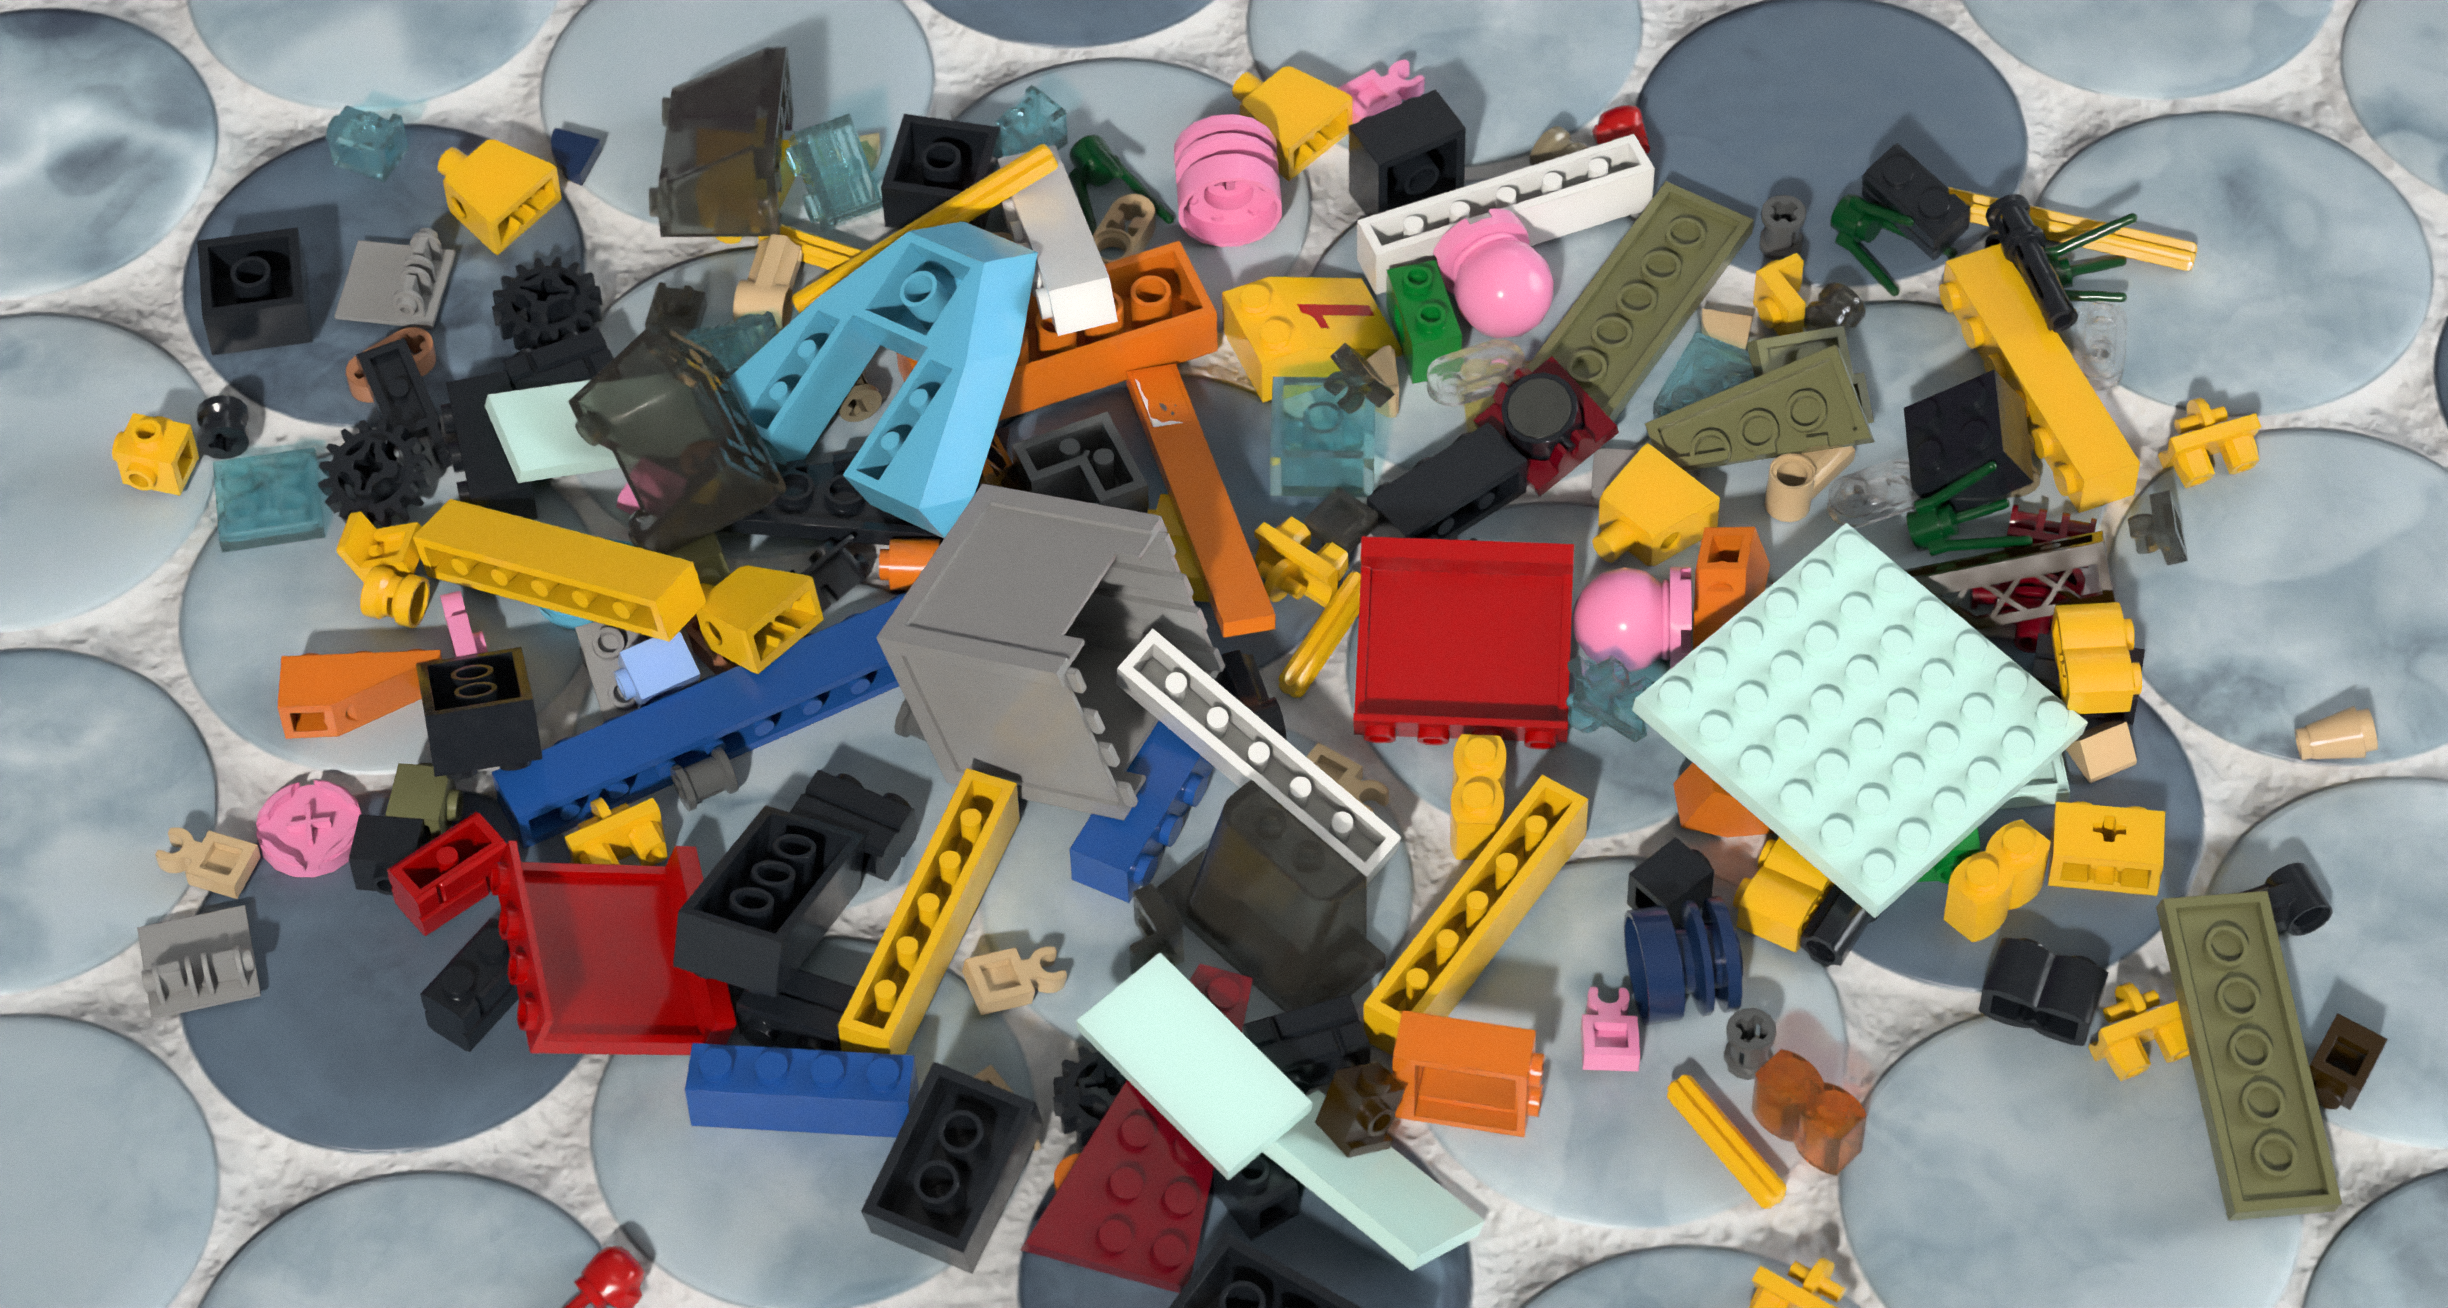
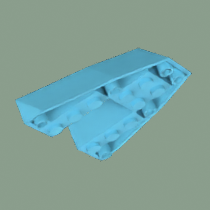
[696,221,1038,538]

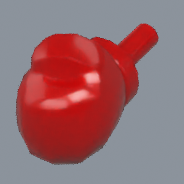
[1592,105,1650,155]
[564,1245,645,1308]

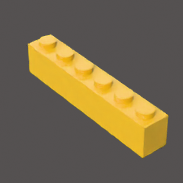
[1939,244,2140,513]
[412,499,707,642]
[838,768,1020,1055]
[1364,775,1588,1056]

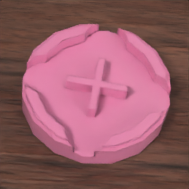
[256,780,362,878]

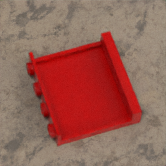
[1353,536,1574,749]
[490,841,737,1056]

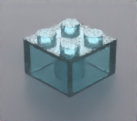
[1270,377,1376,497]

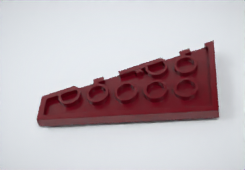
[1020,963,1253,1293]

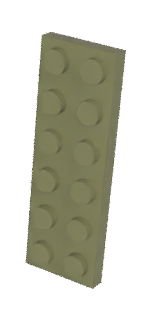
[1526,181,1754,423]
[2156,891,2342,1221]

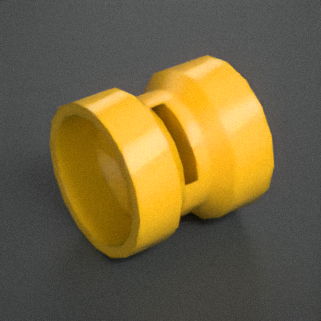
[360,565,430,628]

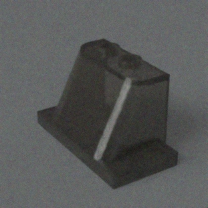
[1156,779,1386,1012]

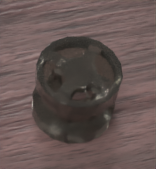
[1804,282,1866,337]

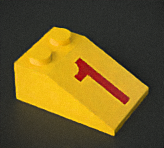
[1222,277,1402,403]

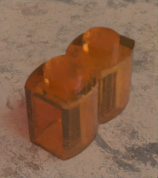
[1751,1049,1867,1175]

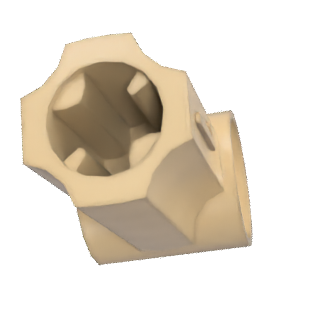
[733,234,803,330]
[1764,446,1855,522]

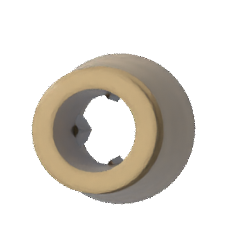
[2294,706,2378,760]

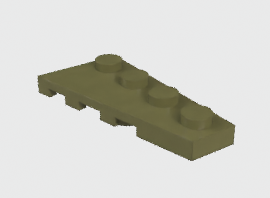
[1645,344,1875,471]

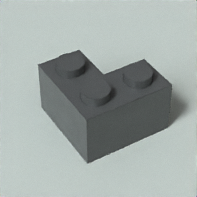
[1012,411,1149,513]

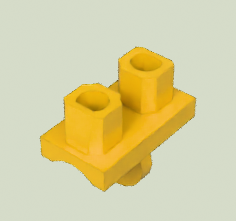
[2158,397,2261,488]
[1254,516,1348,608]
[565,797,668,866]
[2088,982,2190,1081]
[1749,1257,1846,1308]

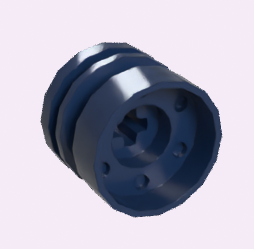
[1624,896,1743,1026]

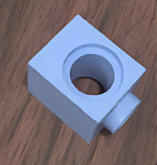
[613,631,700,708]

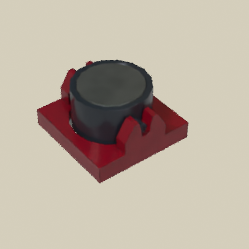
[1473,356,1619,497]

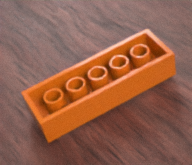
[896,241,1218,421]

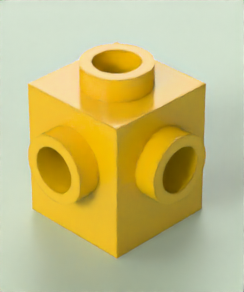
[112,413,199,496]

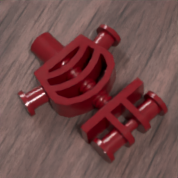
[1970,504,2097,653]

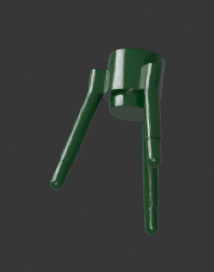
[1068,135,1174,236]
[1830,194,1958,296]
[2044,213,2138,303]
[1906,461,2033,556]

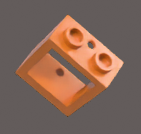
[1393,1010,1545,1137]

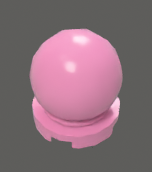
[1433,208,1554,338]
[1572,567,1692,673]

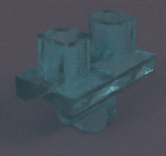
[1566,655,1655,742]

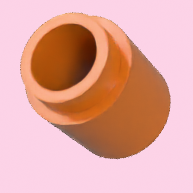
[879,539,941,591]

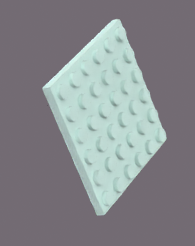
[1632,523,2088,918]

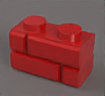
[387,812,507,936]

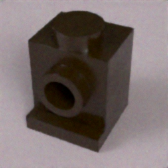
[2309,1013,2388,1111]
[1315,1062,1405,1158]

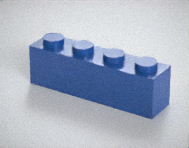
[1069,721,1214,903]
[685,1043,919,1138]

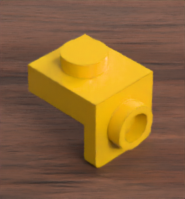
[1753,253,1806,336]
[336,512,422,582]

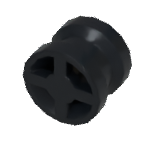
[197,395,250,459]

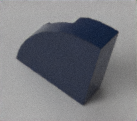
[551,128,602,186]

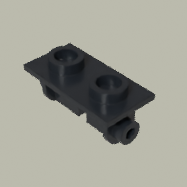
[789,534,870,613]

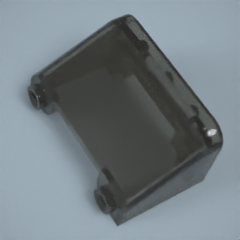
[649,47,794,237]
[568,321,786,555]

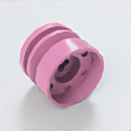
[1174,114,1282,247]

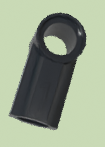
[1214,650,1287,740]
[2240,863,2333,936]
[1800,884,1881,967]

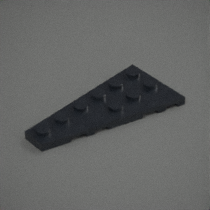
[683,427,1010,545]

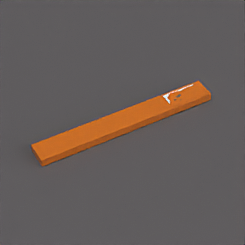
[1126,364,1276,638]

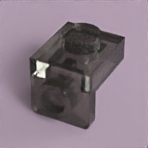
[1129,883,1184,975]

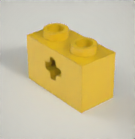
[2048,801,2165,896]

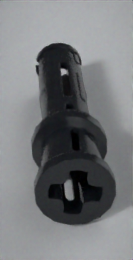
[1985,194,2078,332]

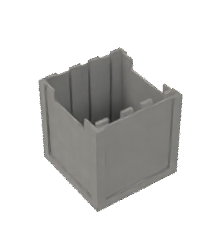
[876,484,1225,820]

